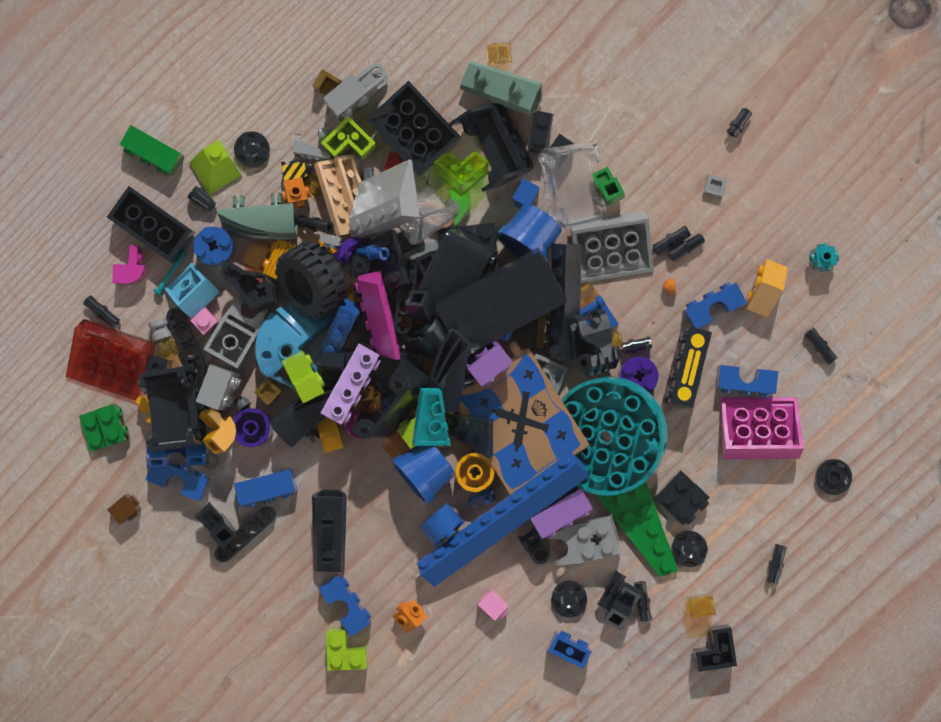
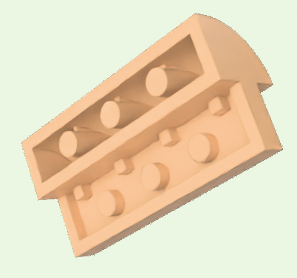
[314,154,361,237]

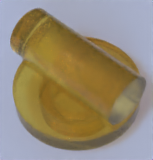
[611,329,622,348]

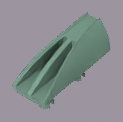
[460,61,543,116]
[216,192,298,239]

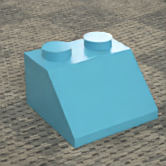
[165,263,220,318]

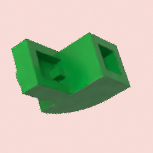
[591,166,625,206]

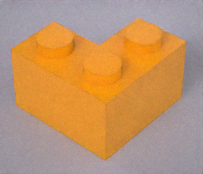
[746,259,788,318]

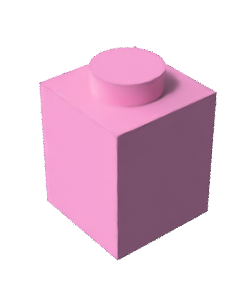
[190,307,220,336]
[478,589,508,621]

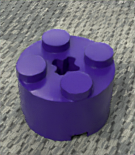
[618,357,659,392]
[233,408,273,447]

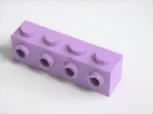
[320,344,380,425]

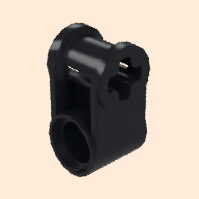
[517,526,549,565]

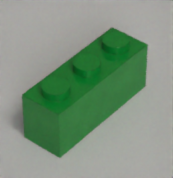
[119,125,184,176]

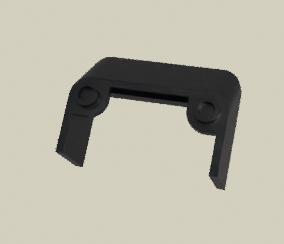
[449,103,534,192]

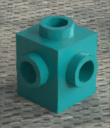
[809,243,839,272]

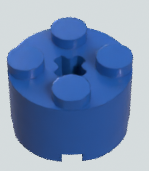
[194,226,236,267]
[419,503,465,548]

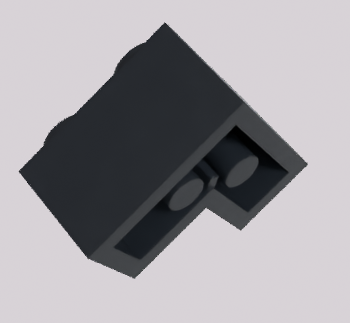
[692,624,737,672]

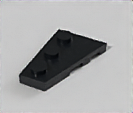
[444,412,493,458]

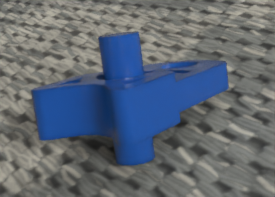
[468,488,497,508]

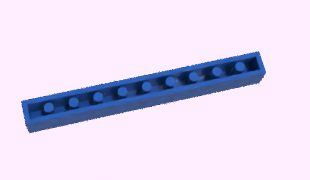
[417,451,589,587]

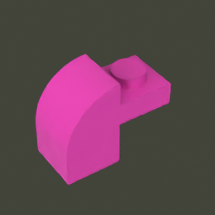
[112,245,148,285]

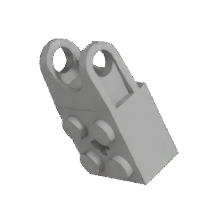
[323,63,388,123]
[203,295,268,370]
[549,514,622,565]

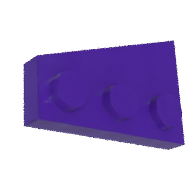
[333,237,366,267]

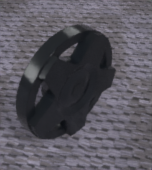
[234,131,270,167]
[815,459,852,495]
[671,531,708,567]
[551,581,587,617]

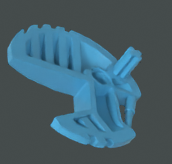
[255,303,335,390]

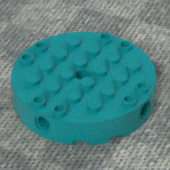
[561,377,668,496]

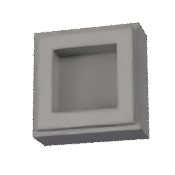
[703,174,727,198]

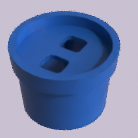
[496,204,562,261]
[391,446,456,505]

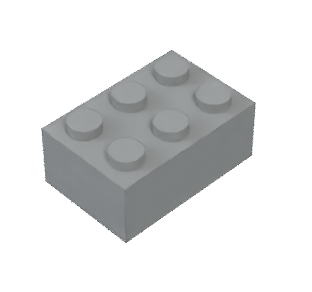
[196,365,242,410]

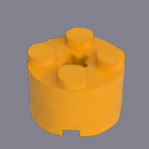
[455,452,494,492]

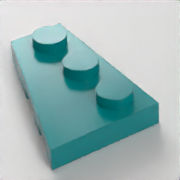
[412,388,451,446]

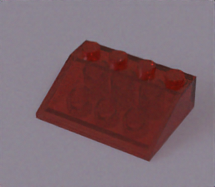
[65,319,156,401]

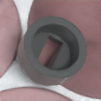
[234,396,251,412]

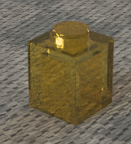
[685,593,716,619]

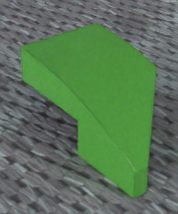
[449,187,471,228]

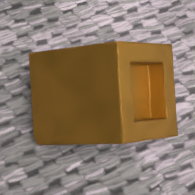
[312,69,342,96]
[254,378,284,406]

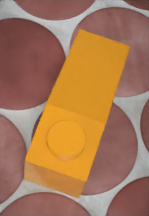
[317,417,345,453]

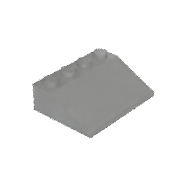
[349,160,420,238]
[569,210,654,283]

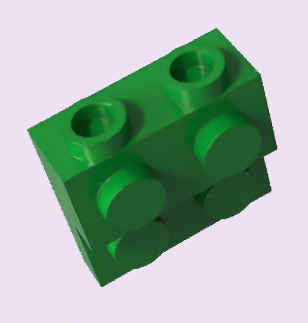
[79,404,129,452]

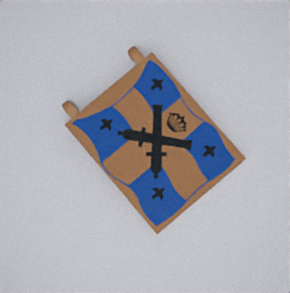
[459,341,590,495]

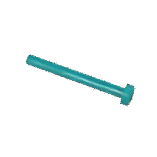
[153,250,187,296]

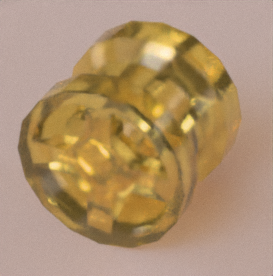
[158,336,180,358]

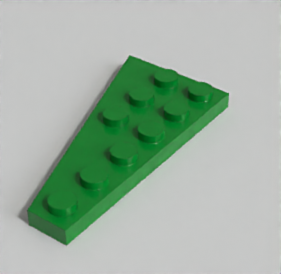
[595,481,678,577]

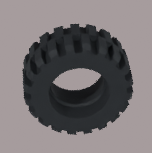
[275,241,347,319]

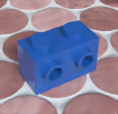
[547,630,592,669]

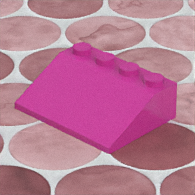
[355,271,400,360]
[720,397,804,459]

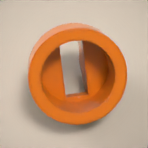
[663,278,676,294]

